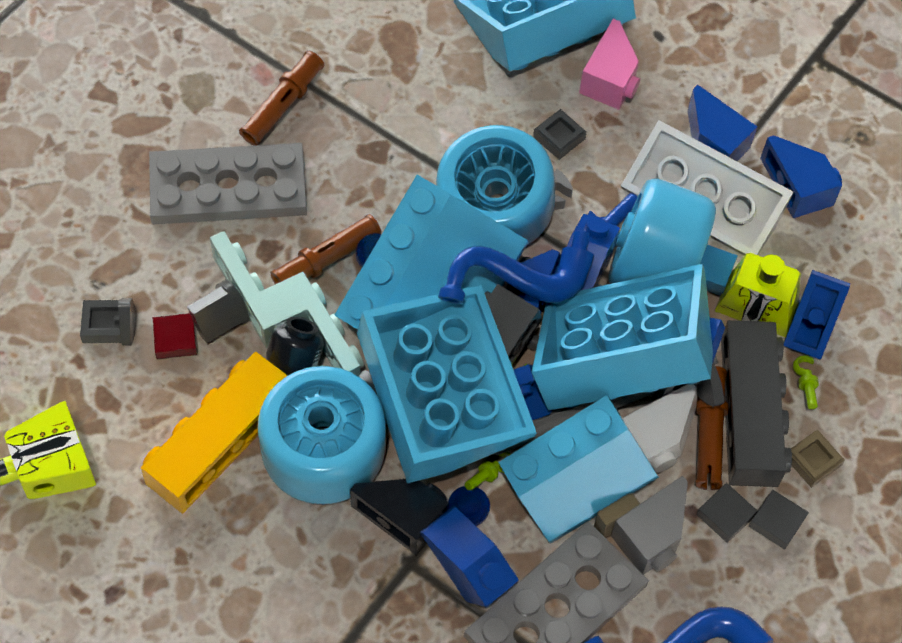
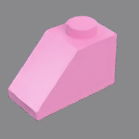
[579,19,640,110]

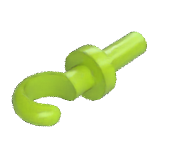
[793,355,819,409]
[464,451,511,491]

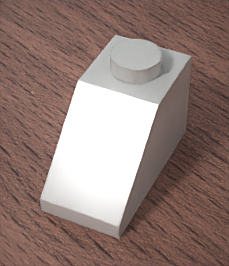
[623,384,697,473]

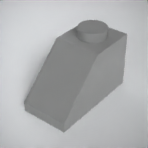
[611,476,688,575]

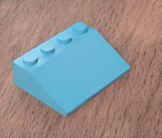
[454,0,636,71]
[334,175,529,330]
[532,264,713,411]
[357,285,537,483]

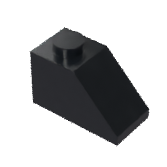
[350,479,449,556]

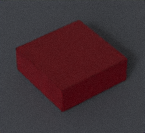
[152,313,197,359]

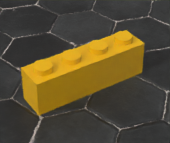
[140,351,288,514]

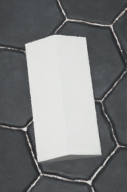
[621,120,794,255]

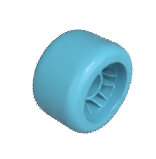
[436,125,555,245]
[608,179,716,284]
[258,366,386,504]

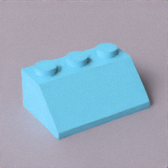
[498,395,659,544]

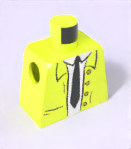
[715,253,801,337]
[0,401,96,499]

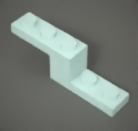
[210,231,364,376]

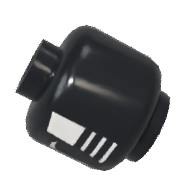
[266,317,325,375]

